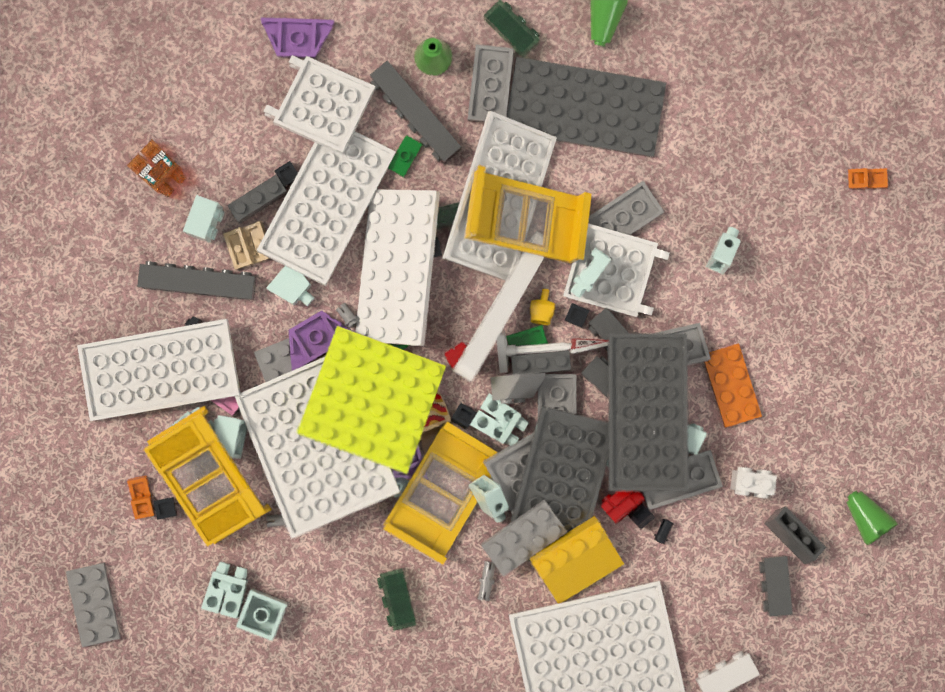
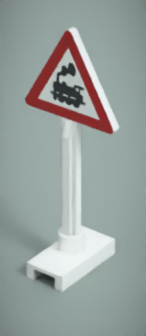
[496,330,608,373]

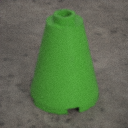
[590,0,628,46]
[414,38,452,76]
[846,491,898,546]

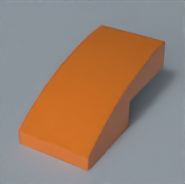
[848,168,888,189]
[127,475,155,520]

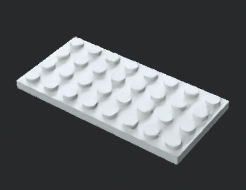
[443,111,557,281]
[257,131,396,286]
[355,189,440,346]
[77,319,240,421]

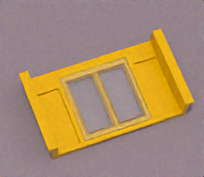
[465,165,592,264]
[143,406,272,547]
[383,422,498,565]

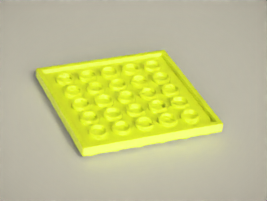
[296,326,446,474]

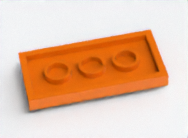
[704,343,762,428]

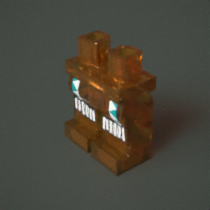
[127,139,187,198]

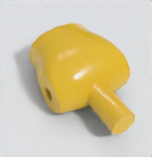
[530,289,556,326]

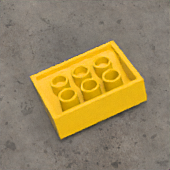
[530,516,624,604]

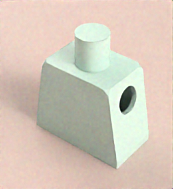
[706,227,741,275]
[267,266,315,307]
[468,475,509,523]

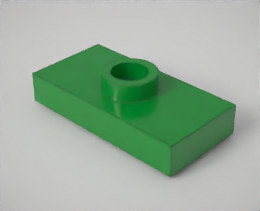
[388,135,423,178]
[506,325,548,346]

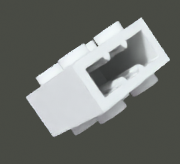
[730,467,777,498]

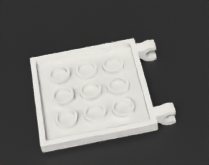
[264,56,375,154]
[563,224,670,317]

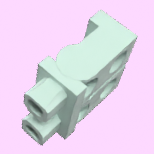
[570,247,611,298]
[470,393,528,445]
[201,562,248,619]

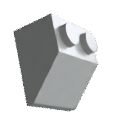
[491,373,545,404]

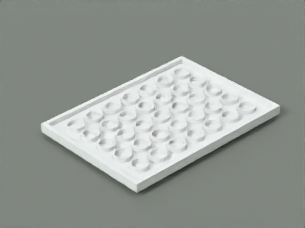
[235,357,401,539]
[509,581,685,692]

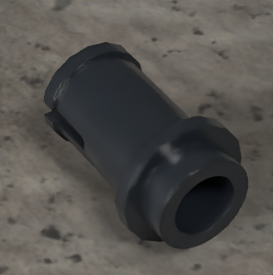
[654,519,674,544]

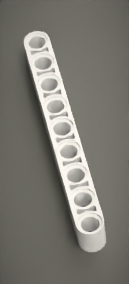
[454,231,544,381]

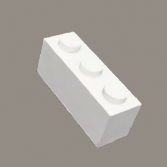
[695,651,760,692]

